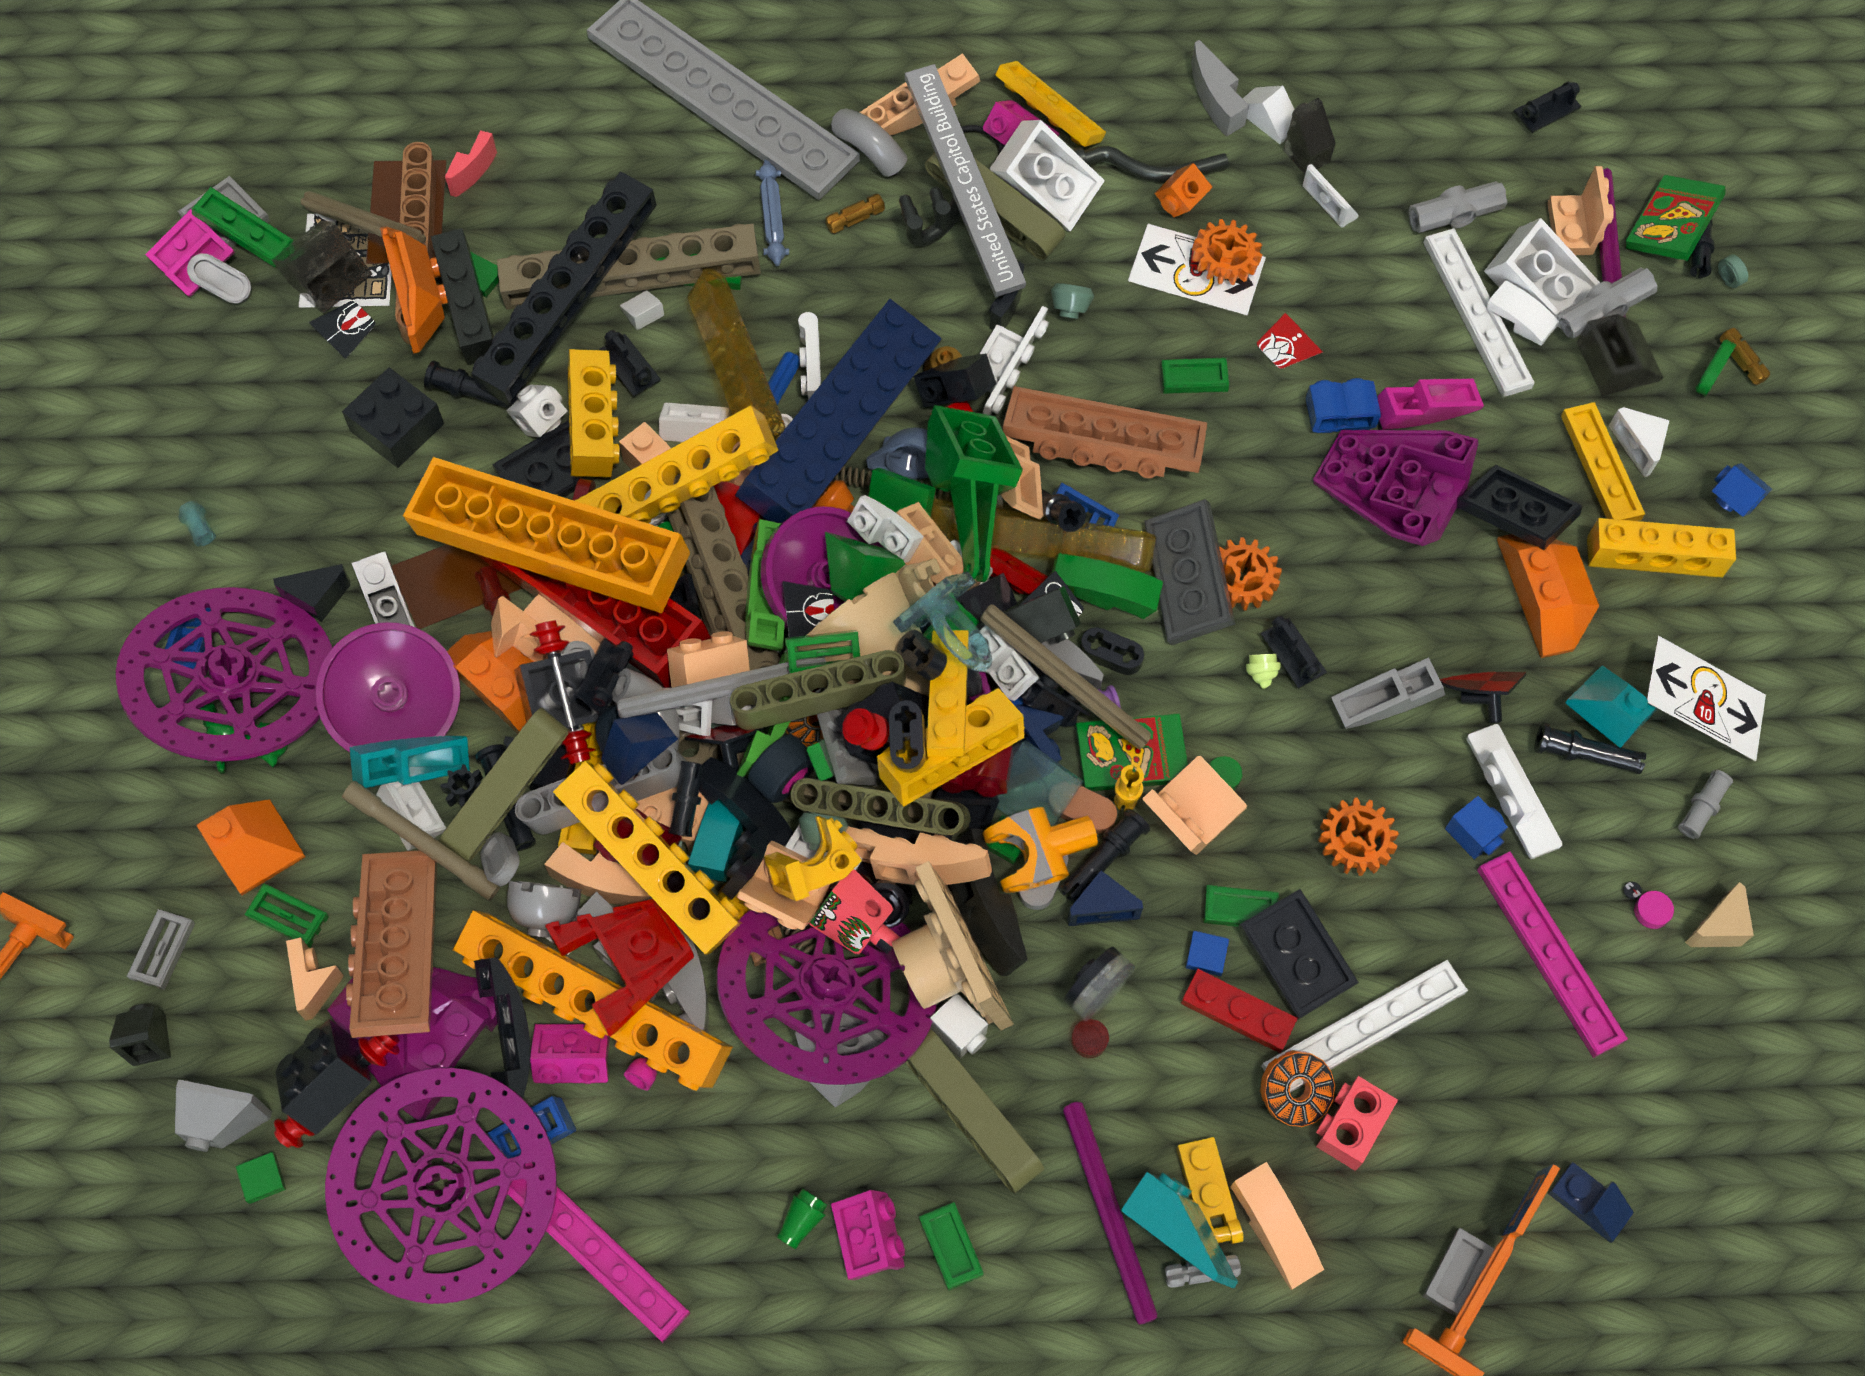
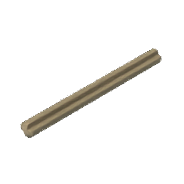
[980,604,1151,749]

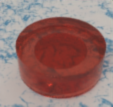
[1071,1019,1109,1058]

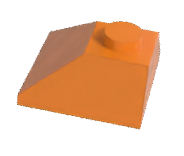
[196,799,306,896]

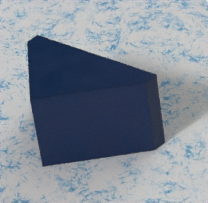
[601,713,678,785]
[1067,871,1143,926]

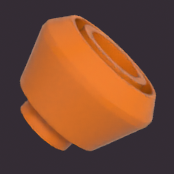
[812,480,854,513]

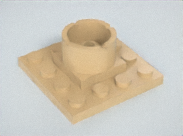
[892,861,1014,1030]

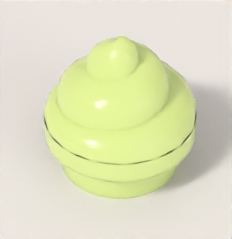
[1246,654,1281,689]

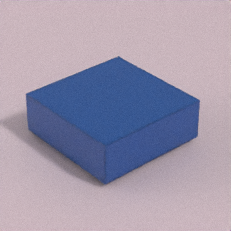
[1185,931,1229,977]

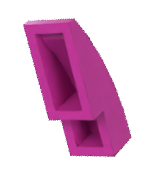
[1377,378,1484,430]

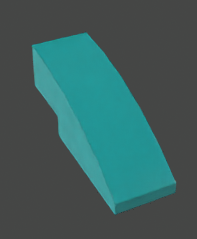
[350,736,470,788]
[688,799,744,882]

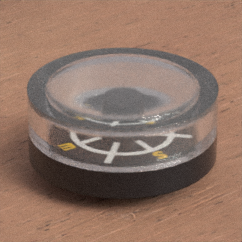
[1064,946,1135,1021]

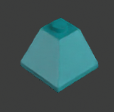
[1565,665,1657,748]

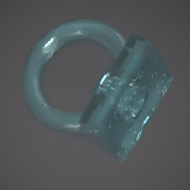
[893,571,992,672]

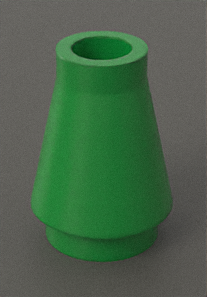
[777,1188,828,1249]

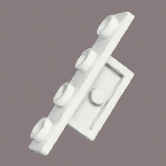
[980,306,1049,415]
[1466,724,1562,859]

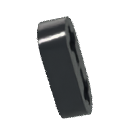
[1080,627,1144,675]
[897,630,947,681]
[889,700,926,773]

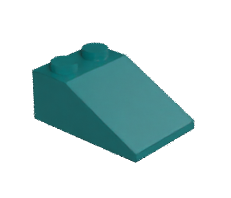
[1121,1172,1238,1288]

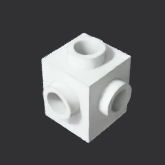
[506,384,567,437]

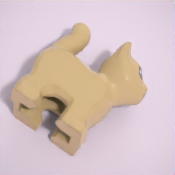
[894,558,950,612]

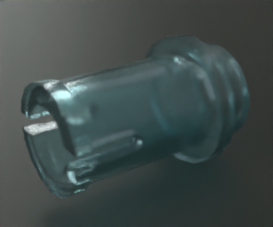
[178,501,216,546]

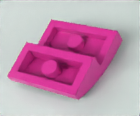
[145,209,235,297]

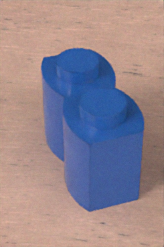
[1305,378,1381,433]

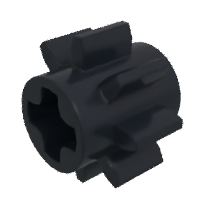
[440,764,483,808]

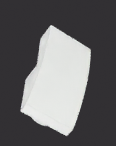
[1487,280,1559,346]
[847,495,924,563]
[969,625,1039,702]

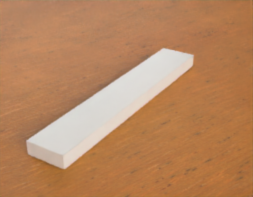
[1423,228,1535,398]
[1261,960,1468,1093]

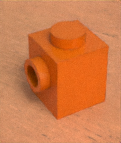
[1154,163,1213,218]

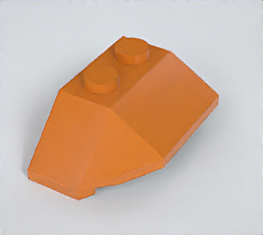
[380,226,448,354]
[1497,534,1599,658]
[447,631,534,734]

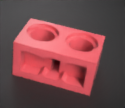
[1316,1076,1398,1171]

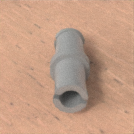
[1678,770,1733,839]

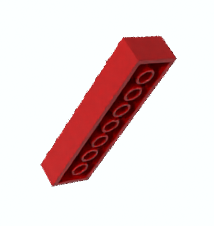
[474,553,711,688]

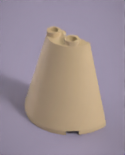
[797,572,930,697]

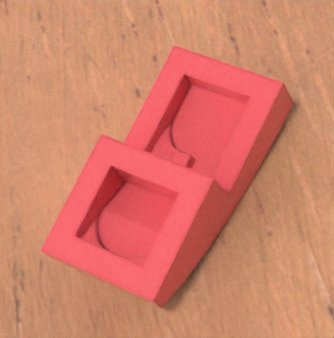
[445,130,497,197]

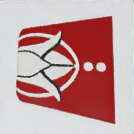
[1257,313,1323,369]

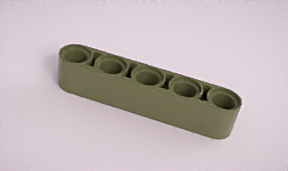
[924,152,1066,260]
[730,650,906,730]
[438,707,570,862]
[791,778,970,835]
[905,1029,1044,1194]

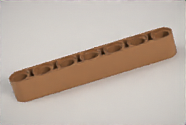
[395,142,437,345]

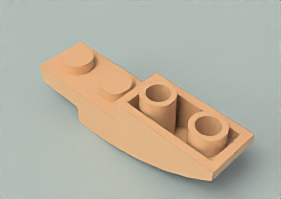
[860,53,980,136]
[846,826,992,885]

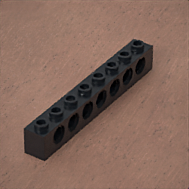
[471,171,657,406]

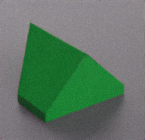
[825,532,905,602]

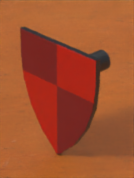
[1440,672,1526,723]
[685,725,766,771]

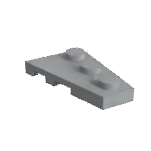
[815,688,883,786]

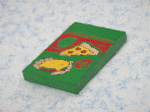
[1626,175,1726,261]
[1075,714,1188,791]

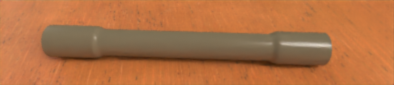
[342,781,501,901]

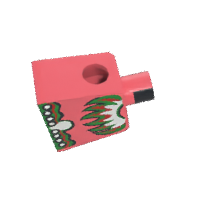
[809,869,900,954]

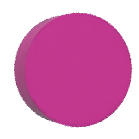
[1634,891,1674,929]

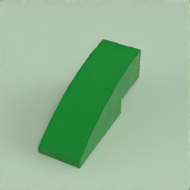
[1051,553,1163,619]

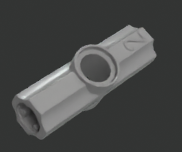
[1408,181,1507,233]
[1558,267,1658,339]

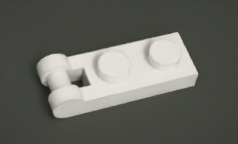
[798,312,821,400]

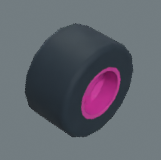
[748,734,814,803]

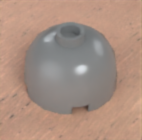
[507,881,582,937]

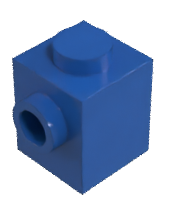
[1712,463,1772,517]
[1445,796,1508,860]

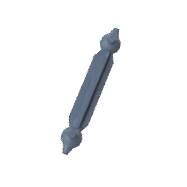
[755,160,789,266]

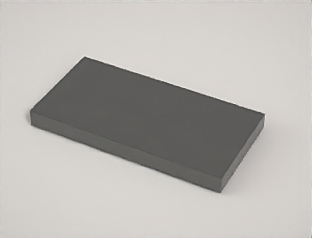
[1144,499,1235,645]

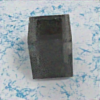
[1283,98,1336,174]

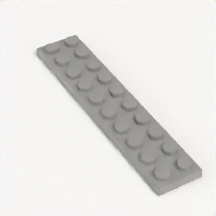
[587,0,860,200]

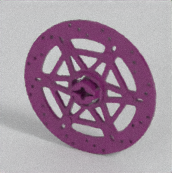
[116,587,333,761]
[716,890,937,1085]
[325,1068,557,1304]

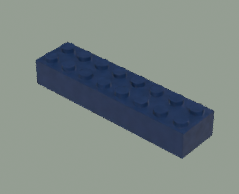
[735,299,942,523]

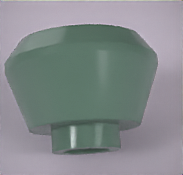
[1051,283,1095,319]
[799,812,848,852]

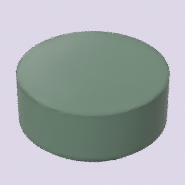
[1718,254,1748,288]

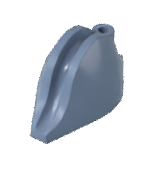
[866,427,929,479]

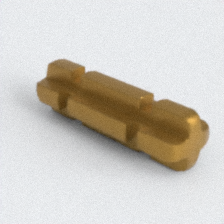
[825,194,885,234]
[1720,328,1770,385]

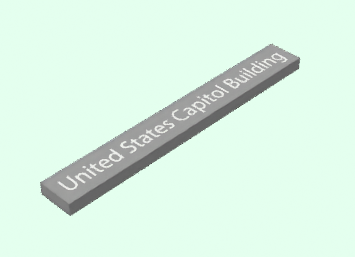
[905,64,1026,297]

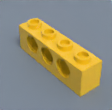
[567,349,620,477]
[1587,518,1736,578]
[877,688,1024,807]

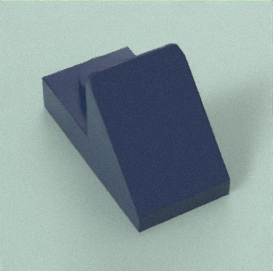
[1015,705,1064,777]
[1548,1162,1634,1243]

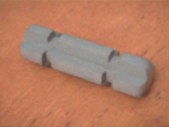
[1165,1255,1241,1288]

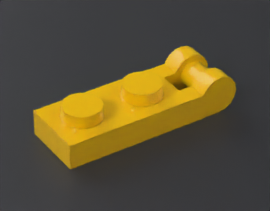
[1176,1137,1244,1244]

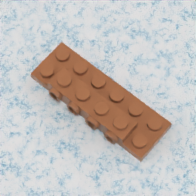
[1003,386,1207,478]
[346,851,437,1038]

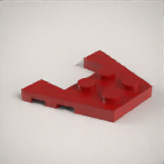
[545,899,694,1037]

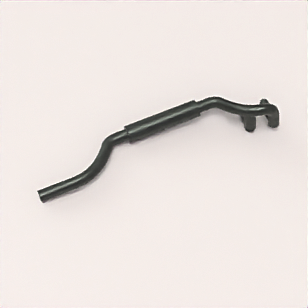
[899,146,1229,246]

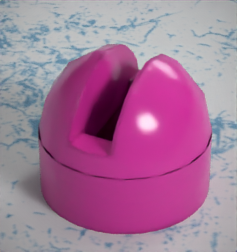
[624,1057,658,1091]

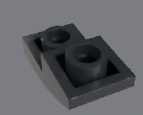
[989,261,1024,331]
[721,824,768,900]

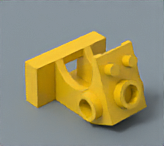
[764,816,862,901]

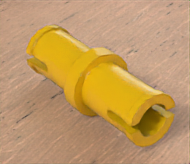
[1114,765,1144,811]

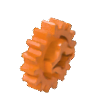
[1192,219,1262,285]
[1219,537,1282,611]
[1318,798,1399,876]

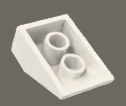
[990,120,1105,232]
[1484,218,1600,329]

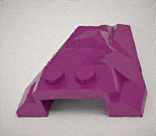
[327,967,498,1122]

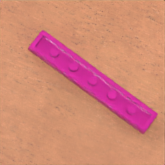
[1477,851,1628,1058]
[507,1162,690,1343]

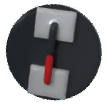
[1623,882,1642,899]

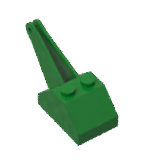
[925,405,1023,583]

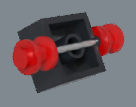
[836,681,929,765]

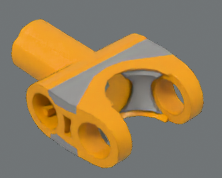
[982,807,1098,893]

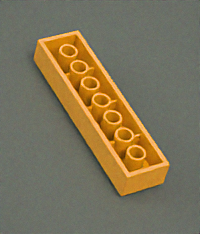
[403,457,690,613]

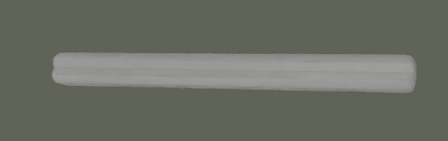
[616,656,826,719]

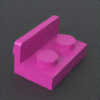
[983,100,1060,145]
[530,1024,610,1084]
[831,1190,905,1280]

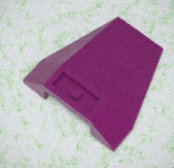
[1313,430,1479,546]

